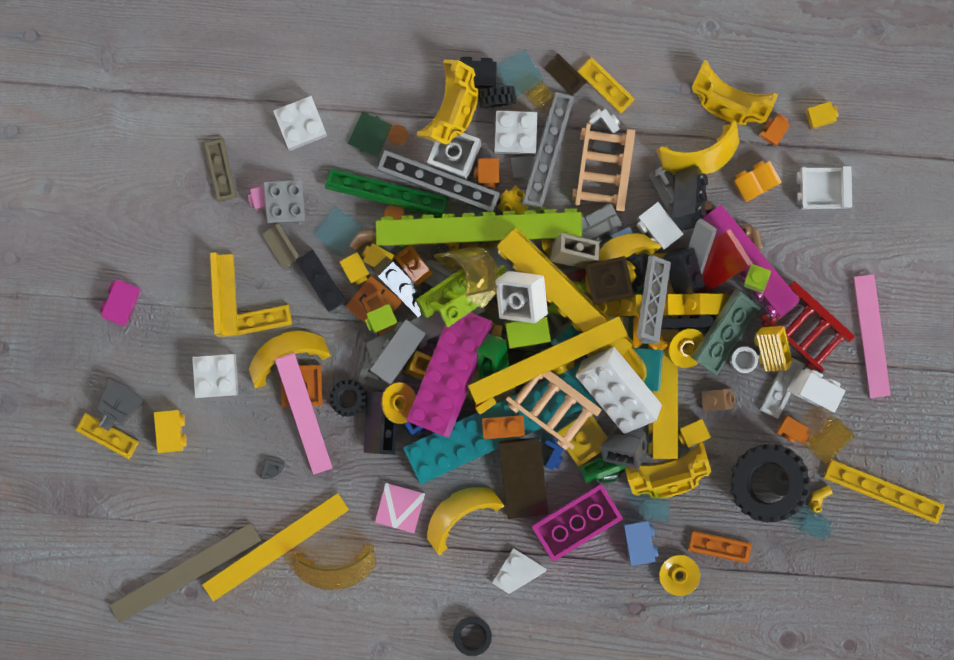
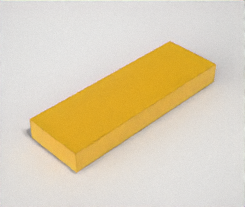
[577,57,635,114]
[237,304,293,335]
[75,413,140,460]

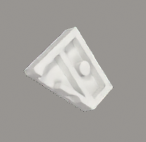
[492,548,547,594]

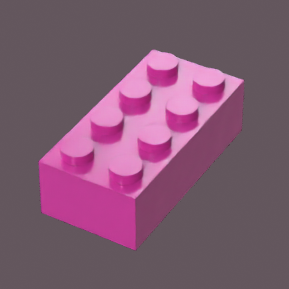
[531,483,623,562]

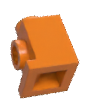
[758,114,790,147]
[775,416,809,444]

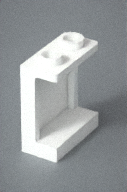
[796,166,852,209]

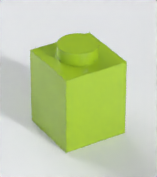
[744,264,771,294]
[365,304,398,333]

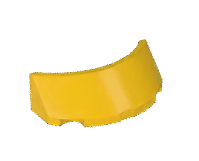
[416,59,478,145]
[692,60,778,125]
[656,121,739,175]
[585,233,661,306]
[249,331,332,389]
[625,441,712,499]
[427,487,504,556]

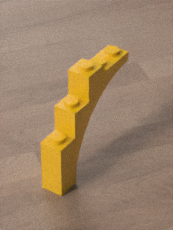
[597,293,732,317]

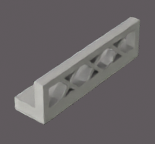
[637,256,671,344]

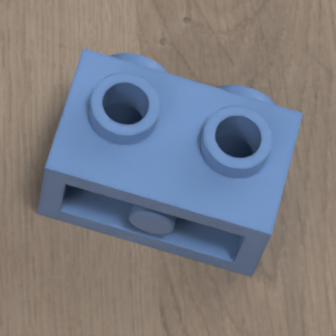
[623,520,658,566]

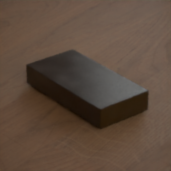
[544,53,587,96]

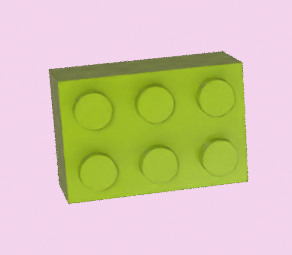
[505,317,551,349]

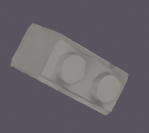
[582,203,622,242]

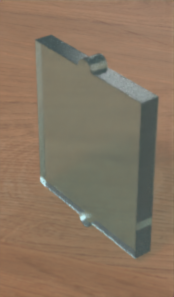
[497,50,544,97]
[315,207,363,256]

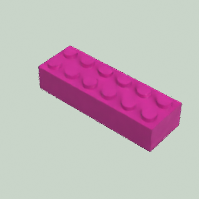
[704,204,800,320]
[406,313,495,438]

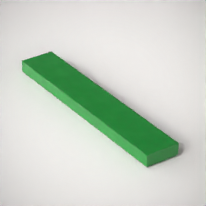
[325,168,449,218]

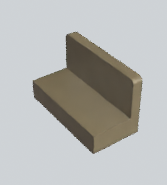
[262,223,300,269]

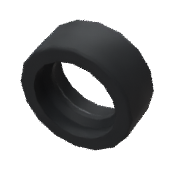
[453,616,492,656]

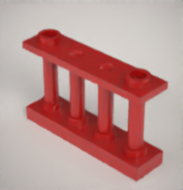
[760,281,855,373]

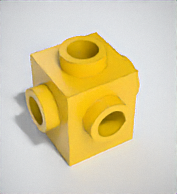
[497,185,529,215]

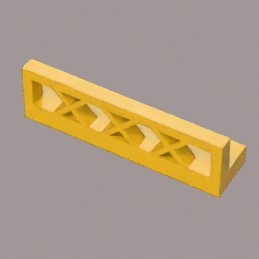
[210,252,238,337]

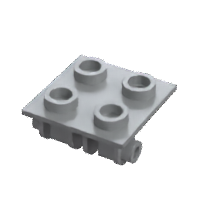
[263,180,305,223]

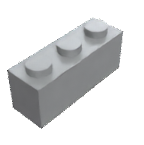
[370,320,426,384]

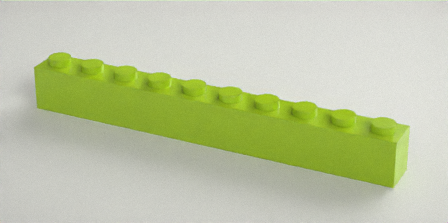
[376,208,583,246]

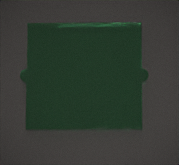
[347,111,392,157]

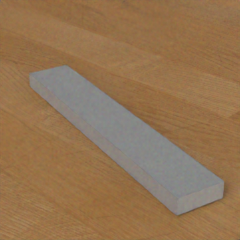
[522,91,574,211]

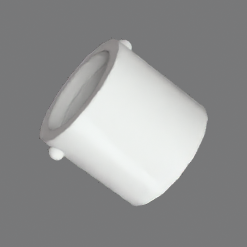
[729,347,759,373]

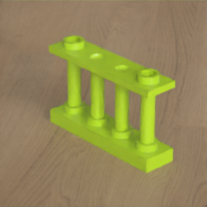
[416,256,507,327]

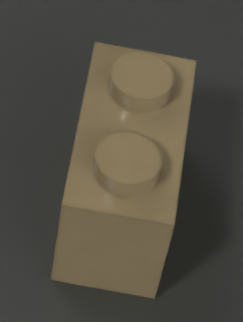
[551,233,600,269]

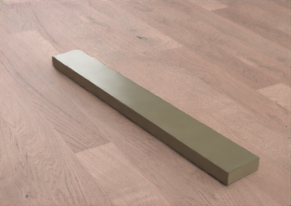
[109,523,261,623]

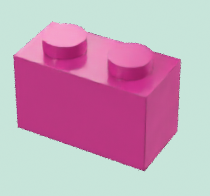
[100,279,142,327]

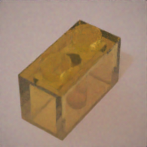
[806,418,855,464]

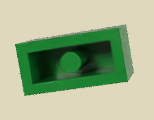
[477,333,509,378]

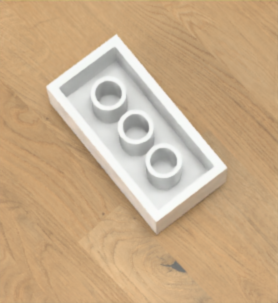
[576,347,662,434]

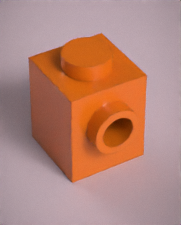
[474,158,499,188]

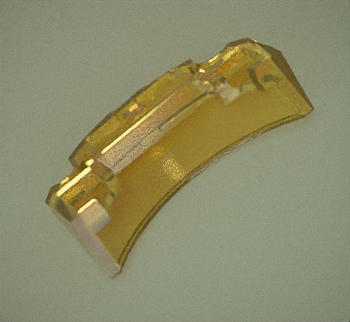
[434,246,498,308]
[292,545,376,590]

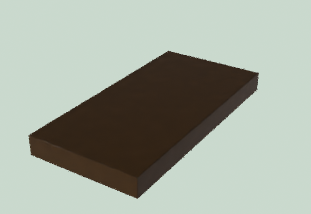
[499,437,548,519]

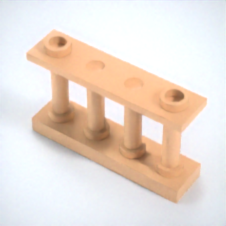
[572,123,636,212]
[506,371,602,450]

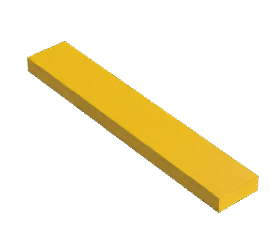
[823,459,945,524]

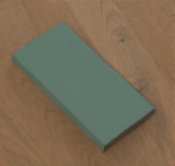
[691,289,761,376]

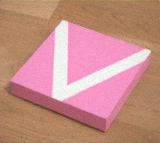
[375,483,425,533]

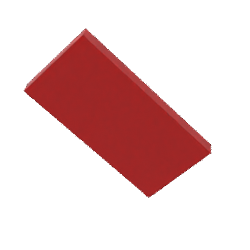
[695,229,753,294]

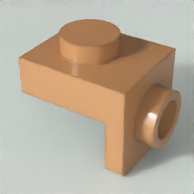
[701,389,735,412]

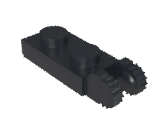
[661,315,714,330]

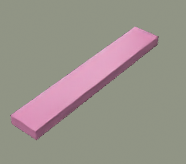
[853,274,891,398]
[275,353,333,475]

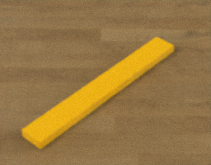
[468,316,628,405]
[202,493,349,602]

